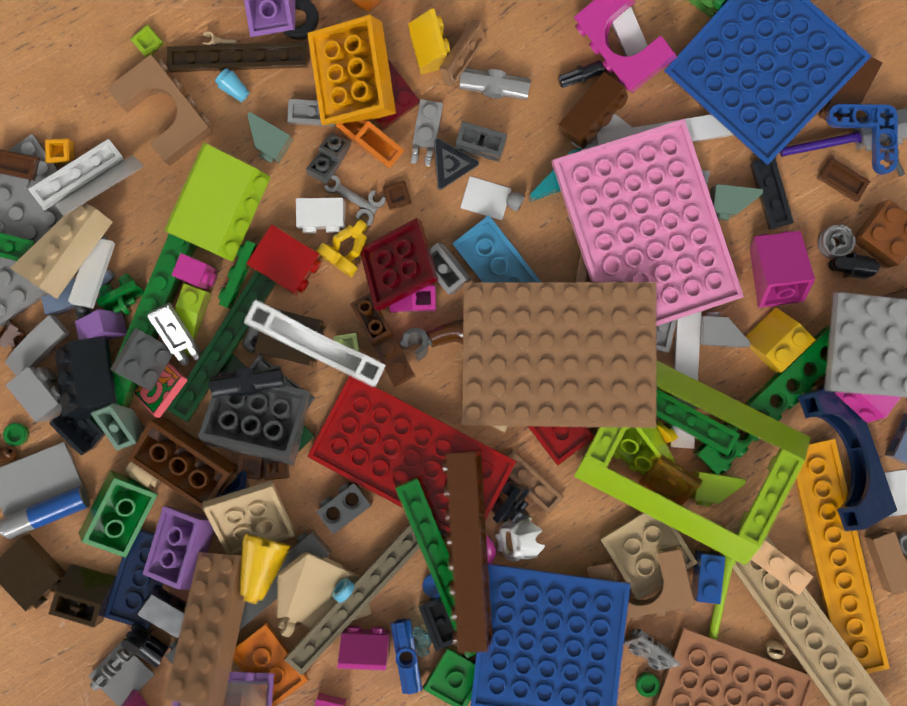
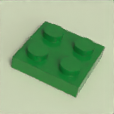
[423,647,476,706]

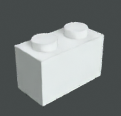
[296,198,345,234]

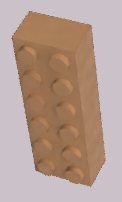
[164,552,245,706]

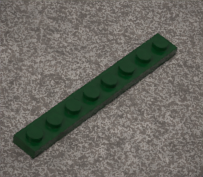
[167,271,277,422]

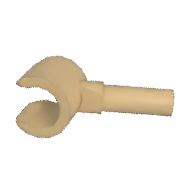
[203,32,237,45]

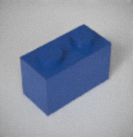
[692,550,725,604]

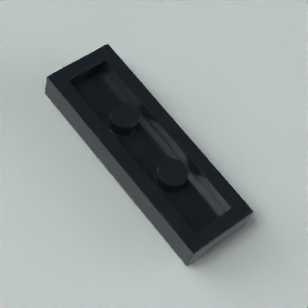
[750,158,794,230]

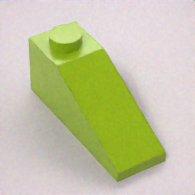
[175,284,212,358]

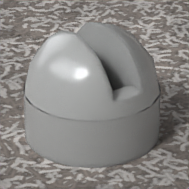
[506,191,525,212]

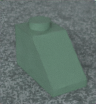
[247,112,293,164]
[710,184,763,221]
[91,403,145,450]

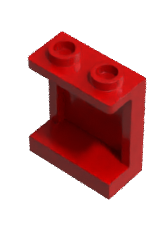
[246,224,322,296]

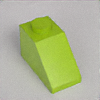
[690,470,746,507]

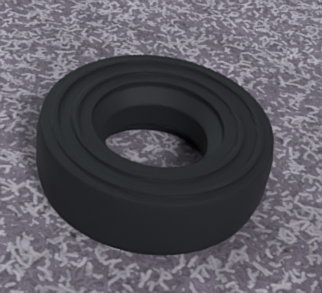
[283,0,319,39]

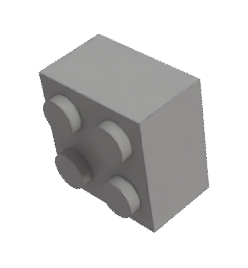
[6,367,62,422]

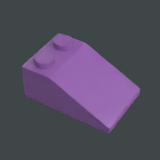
[244,0,295,37]

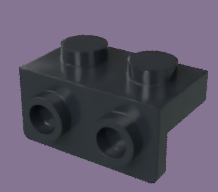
[49,413,105,455]

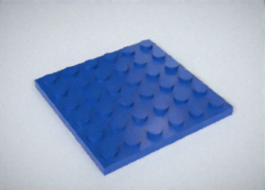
[664,0,871,165]
[471,563,630,706]

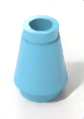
[215,68,250,103]

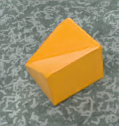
[45,138,75,164]

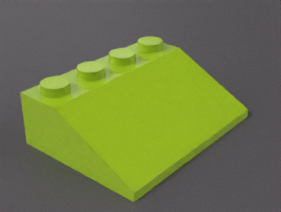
[164,143,271,262]

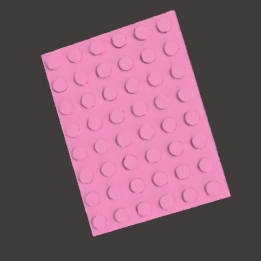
[551,119,744,326]

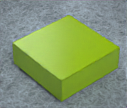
[130,24,164,58]

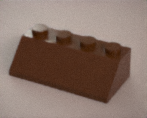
[127,416,237,510]

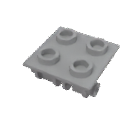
[624,628,681,670]
[88,643,155,706]

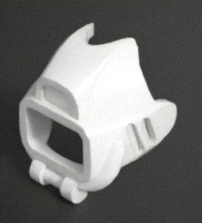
[495,516,545,562]

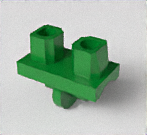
[96,274,144,315]

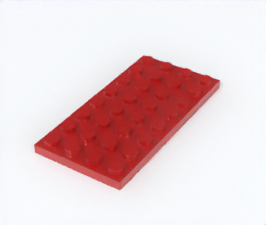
[307,376,517,532]

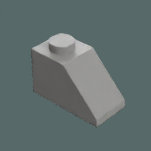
[700,312,750,348]

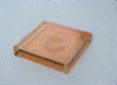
[638,454,702,505]

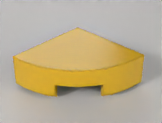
[656,421,678,443]

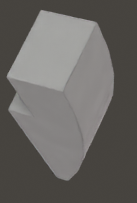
[5,315,71,376]

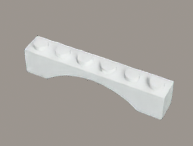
[244,300,386,387]

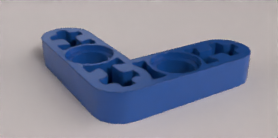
[825,104,898,175]

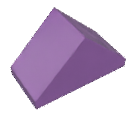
[75,309,127,340]

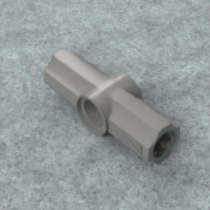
[459,68,531,100]

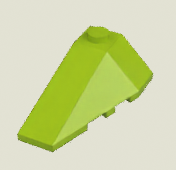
[613,426,689,498]

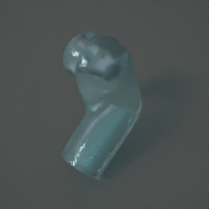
[411,626,432,657]

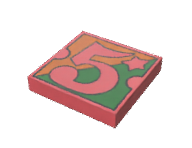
[133,362,187,418]

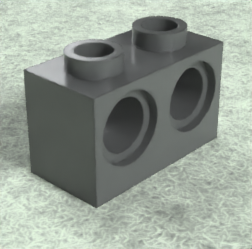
[456,121,507,163]
[316,481,373,534]

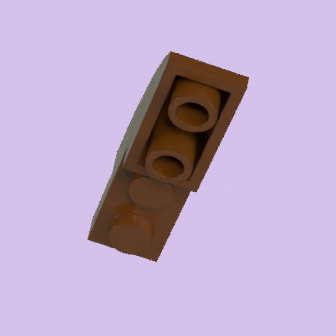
[350,293,415,387]

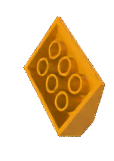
[307,15,396,125]

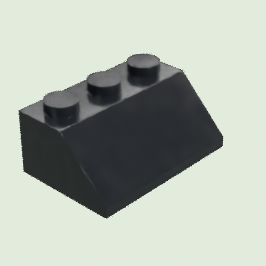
[55,336,117,419]

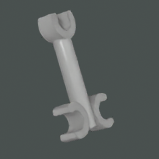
[324,175,386,226]

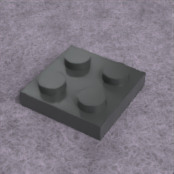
[110,328,173,391]

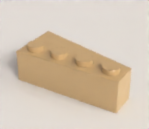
[10,203,112,299]

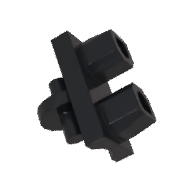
[492,480,531,523]

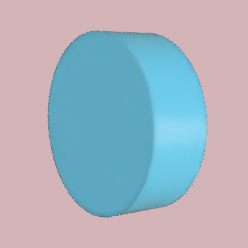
[332,578,355,603]

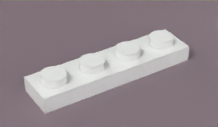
[28,139,123,210]

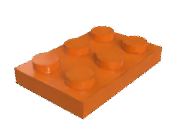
[233,623,309,706]

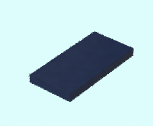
[104,528,164,631]

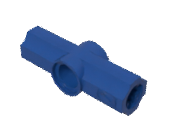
[390,618,423,695]

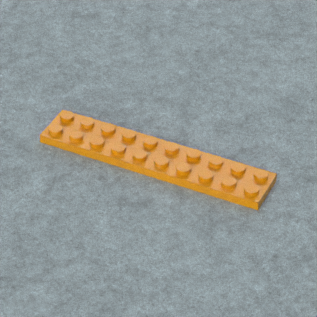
[795,438,890,674]

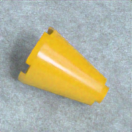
[240,534,290,604]

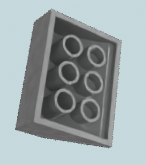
[198,372,310,465]

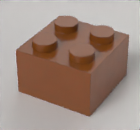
[855,199,907,268]

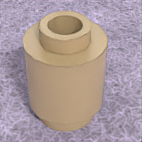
[125,462,160,489]

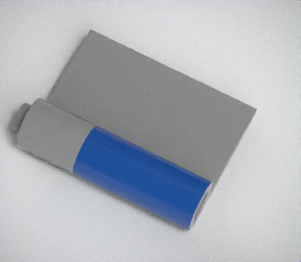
[0,442,90,539]

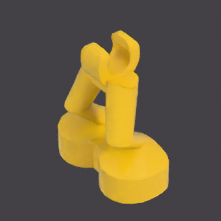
[315,220,367,278]

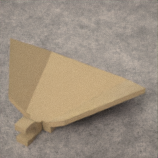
[276,552,371,638]

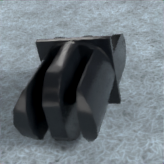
[828,252,880,279]
[121,623,169,667]

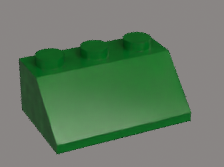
[78,470,158,558]

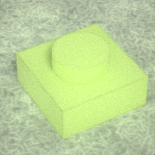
[333,333,360,352]

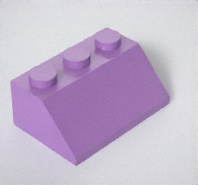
[143,506,214,590]

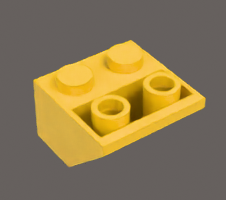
[408,9,450,75]

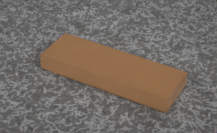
[439,20,485,87]
[507,449,564,514]

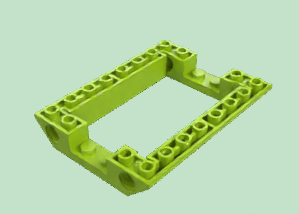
[574,360,811,565]

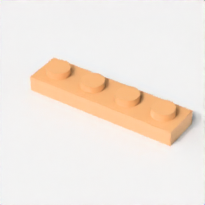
[725,517,813,595]

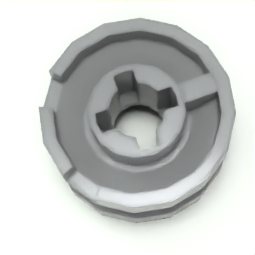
[817,224,856,259]

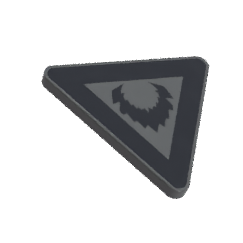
[434,138,479,190]

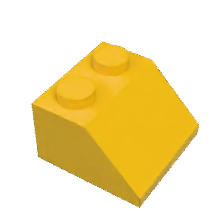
[745,308,815,373]

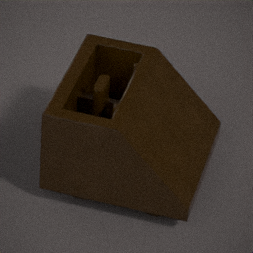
[48,563,116,628]

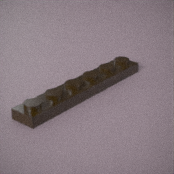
[167,42,308,72]

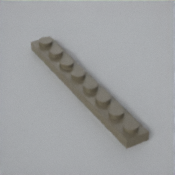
[284,523,420,675]

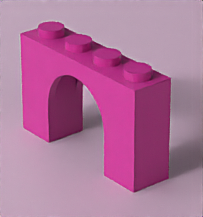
[574,0,677,93]

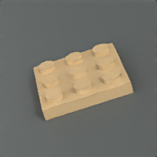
[203,480,295,555]
[600,512,697,600]

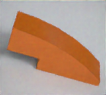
[336,120,405,169]

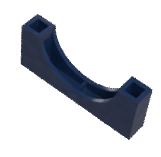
[798,384,898,531]

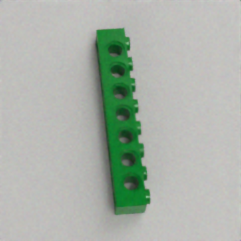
[693,325,831,475]

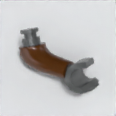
[400,320,463,361]

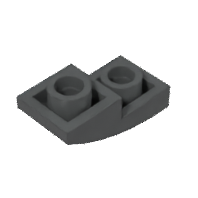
[306,132,351,184]

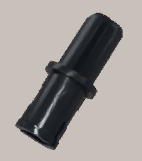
[558,60,605,88]

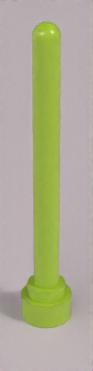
[708,553,736,640]

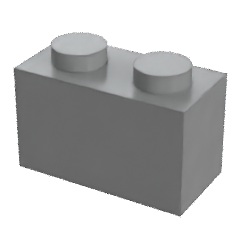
[430,243,472,295]

